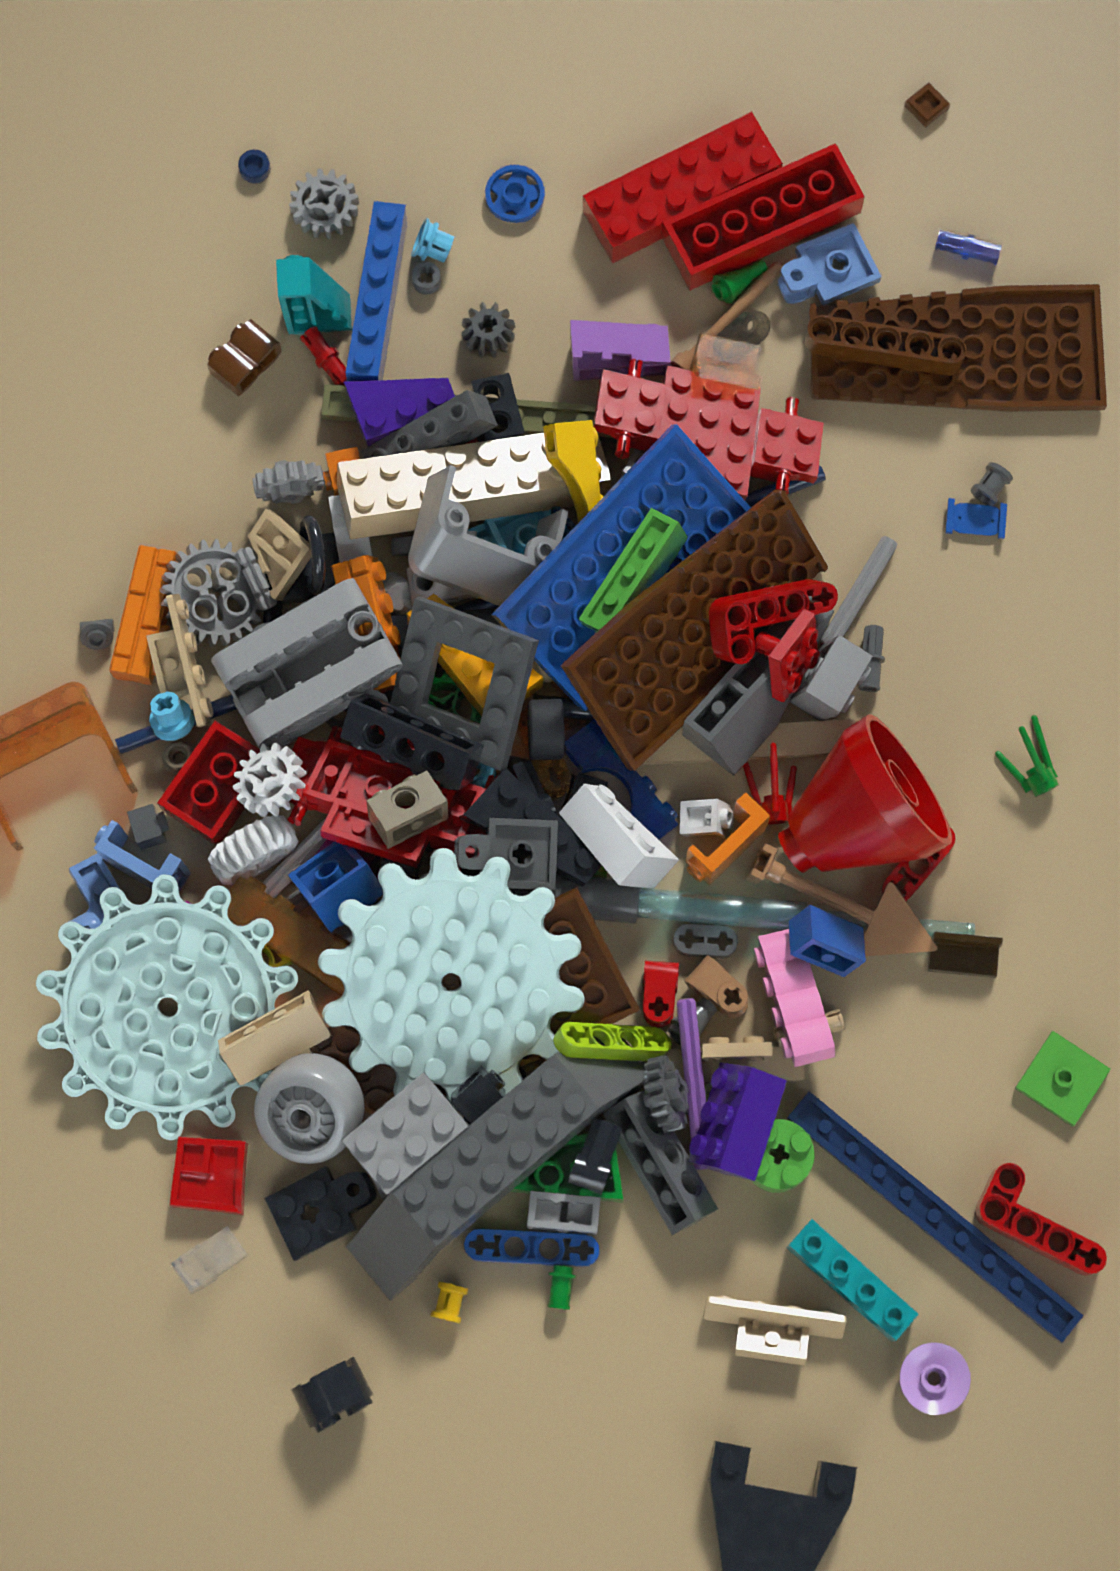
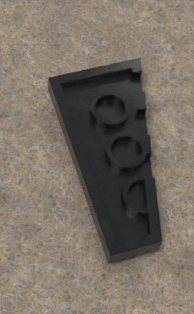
[460,768,602,887]

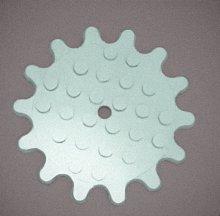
[318,848,585,1111]
[36,874,298,1140]

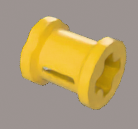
[430,1282,469,1324]

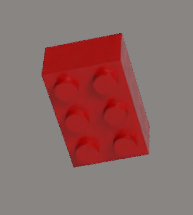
[157,721,260,846]

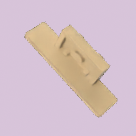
[146,594,213,727]
[667,1036,805,1083]
[704,1296,847,1366]

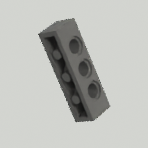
[361,390,497,459]
[603,1090,718,1235]

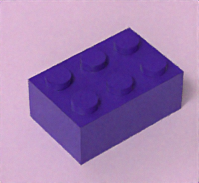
[688,1062,787,1181]

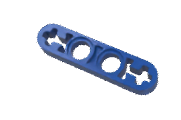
[464,1229,600,1267]

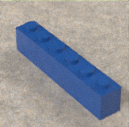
[346,201,408,382]

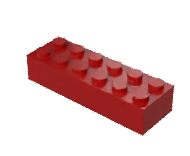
[583,112,783,264]
[662,143,865,291]

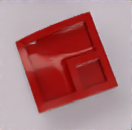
[169,1137,248,1215]

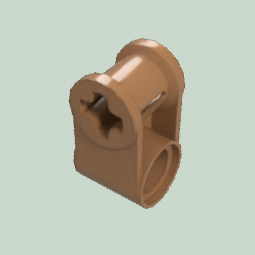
[684,955,748,1019]

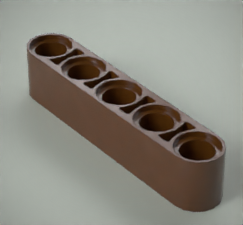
[805,315,967,375]

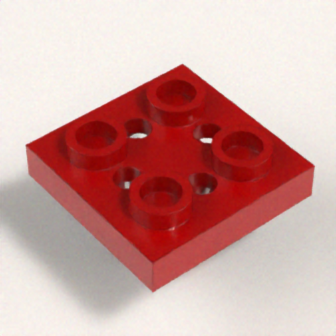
[755,609,820,703]

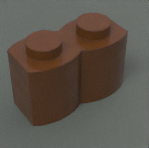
[207,319,282,396]

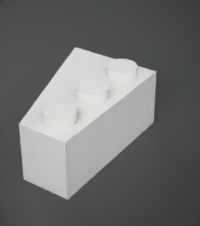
[559,784,679,889]

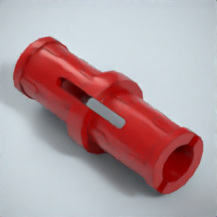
[300,326,347,386]

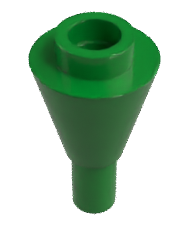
[711,259,767,304]

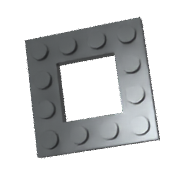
[390,597,539,771]

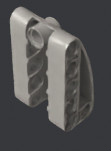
[211,578,403,749]

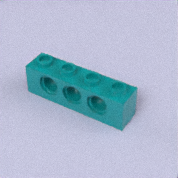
[786,1219,919,1342]

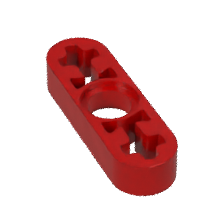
[881,827,956,902]

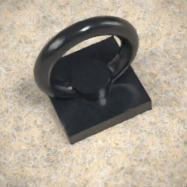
[278,515,340,605]

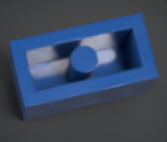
[789,905,866,977]

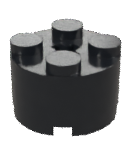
[291,1356,373,1433]

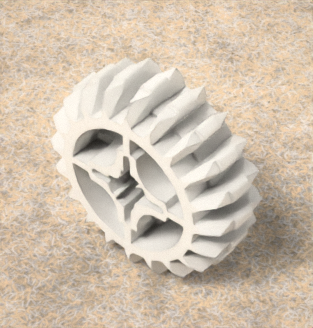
[208,815,299,885]

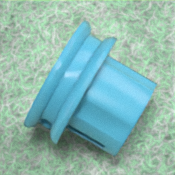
[411,218,454,263]
[149,692,195,741]

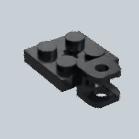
[264,1167,377,1261]

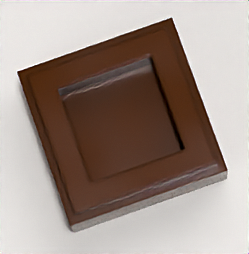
[904,82,950,128]

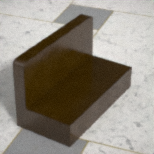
[927,931,1003,978]

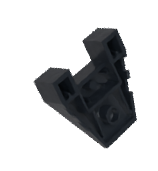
[708,1441,857,1571]

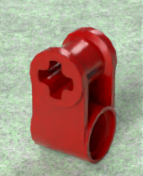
[643,960,679,1028]

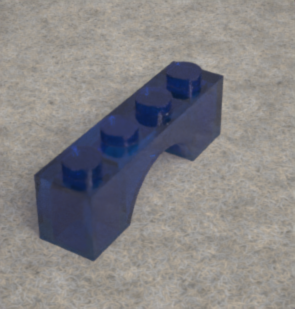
[564,719,679,841]

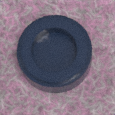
[238,149,271,183]

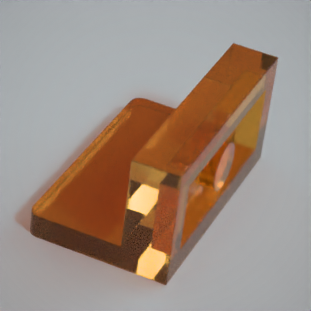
[689,332,762,390]

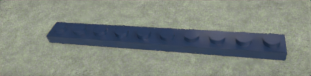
[787,1091,1084,1344]

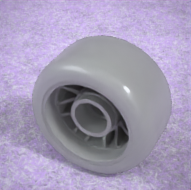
[254,1053,364,1164]

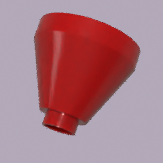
[778,714,952,873]

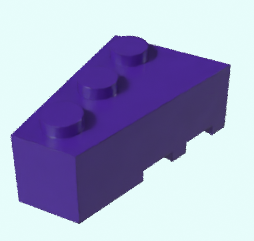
[344,378,455,447]

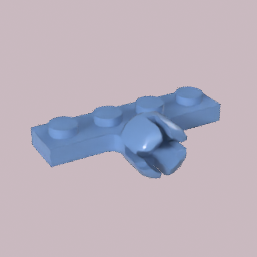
[69,853,121,929]

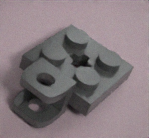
[454,818,558,890]

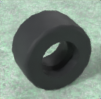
[527,699,565,760]

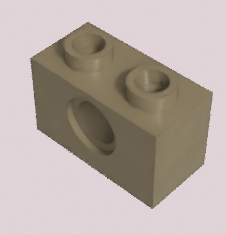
[366,771,449,849]

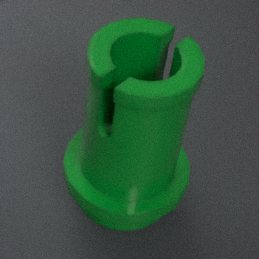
[547,1265,576,1310]

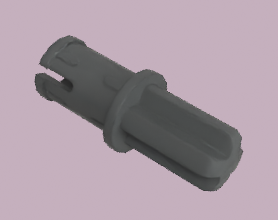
[859,625,885,692]

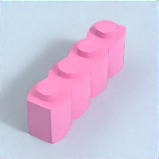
[753,929,835,1067]

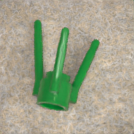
[995,715,1059,797]

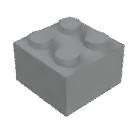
[790,635,873,721]

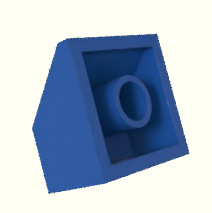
[288,842,383,932]

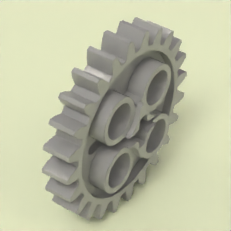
[159,539,264,647]

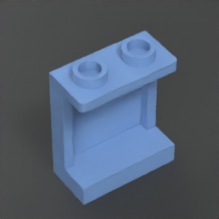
[94,820,191,892]

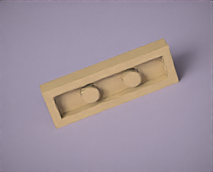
[218,990,330,1085]

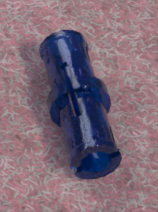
[934,229,1002,265]

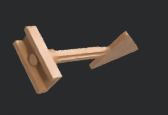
[745,843,937,957]

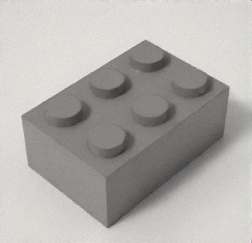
[342,1072,469,1196]

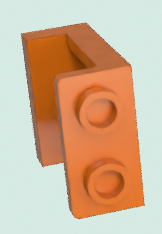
[686,792,770,886]

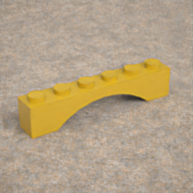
[543,420,603,523]

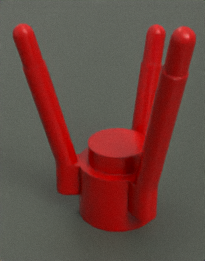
[743,742,797,825]

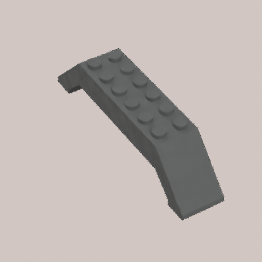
[346,1036,646,1301]

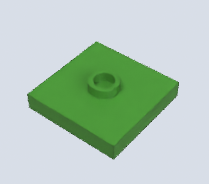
[1014,1031,1111,1127]

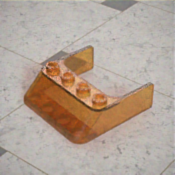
[0,682,138,851]

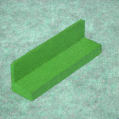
[578,508,688,632]

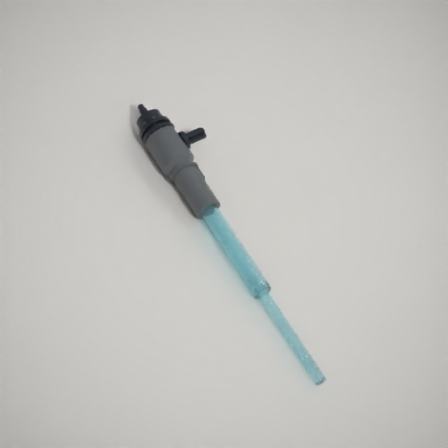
[417,850,975,937]

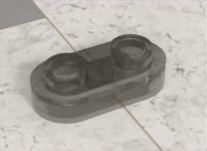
[712,309,771,364]

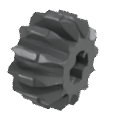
[461,302,516,359]

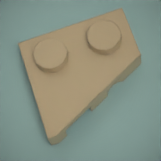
[248,509,311,601]

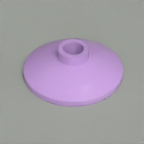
[900,1343,971,1415]

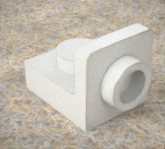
[679,799,734,838]

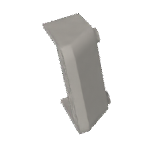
[408,465,568,606]

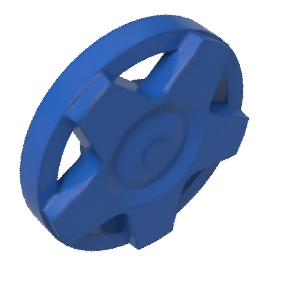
[485,165,545,223]

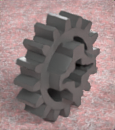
[643,1055,689,1132]

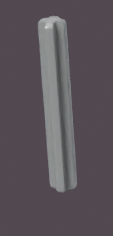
[820,536,897,646]

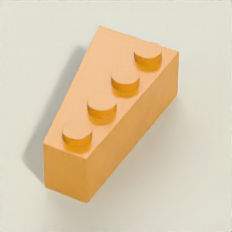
[407,593,543,717]

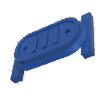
[945,498,1007,539]

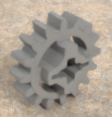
[289,169,359,239]
[252,460,325,504]

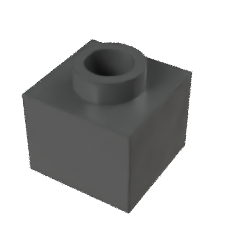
[127,804,170,850]

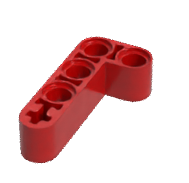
[709,579,838,664]
[975,1163,1107,1276]

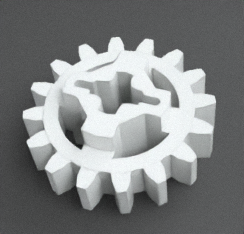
[233,743,307,818]

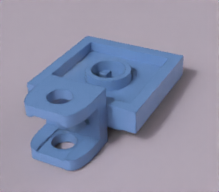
[777,223,882,306]

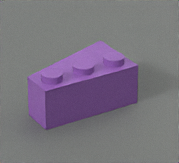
[570,320,671,381]

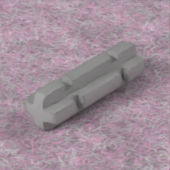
[235,547,277,611]

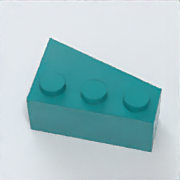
[276,255,352,335]

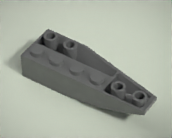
[682,596,834,776]

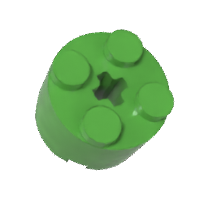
[752,1119,814,1193]

